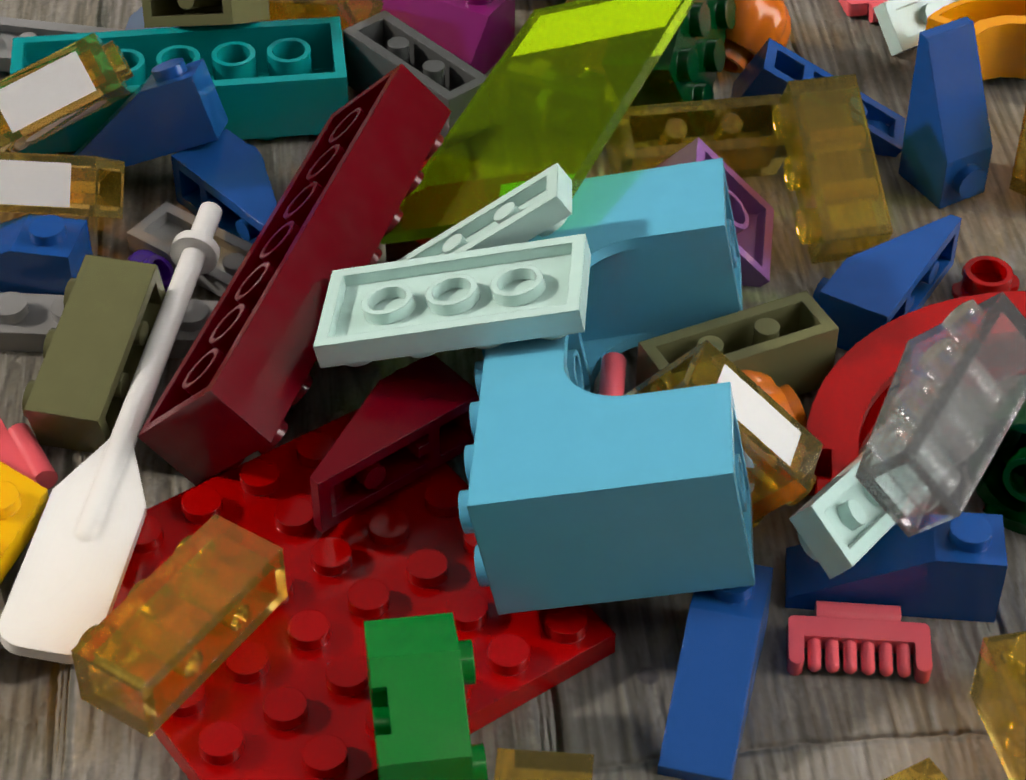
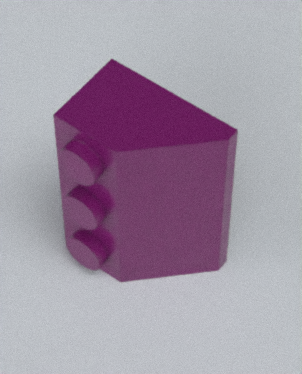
[339,0,515,75]

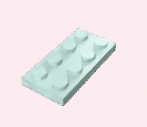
[313,233,591,368]

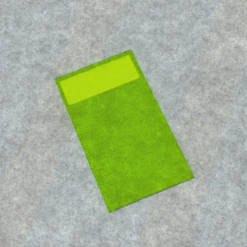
[381,0,696,245]

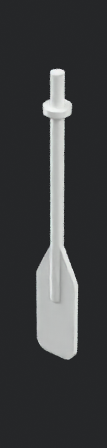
[0,201,223,664]

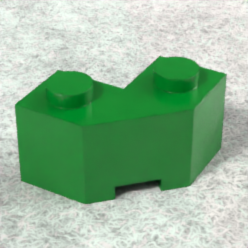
[364,612,488,780]

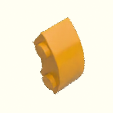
[926,0,1026,81]

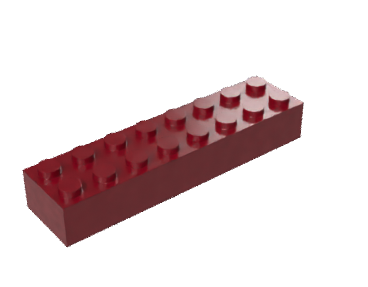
[137,63,452,486]

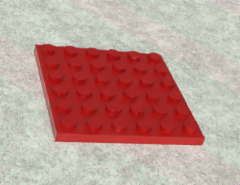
[95,409,616,780]

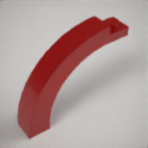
[799,291,1026,496]

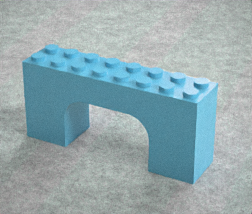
[458,158,755,615]

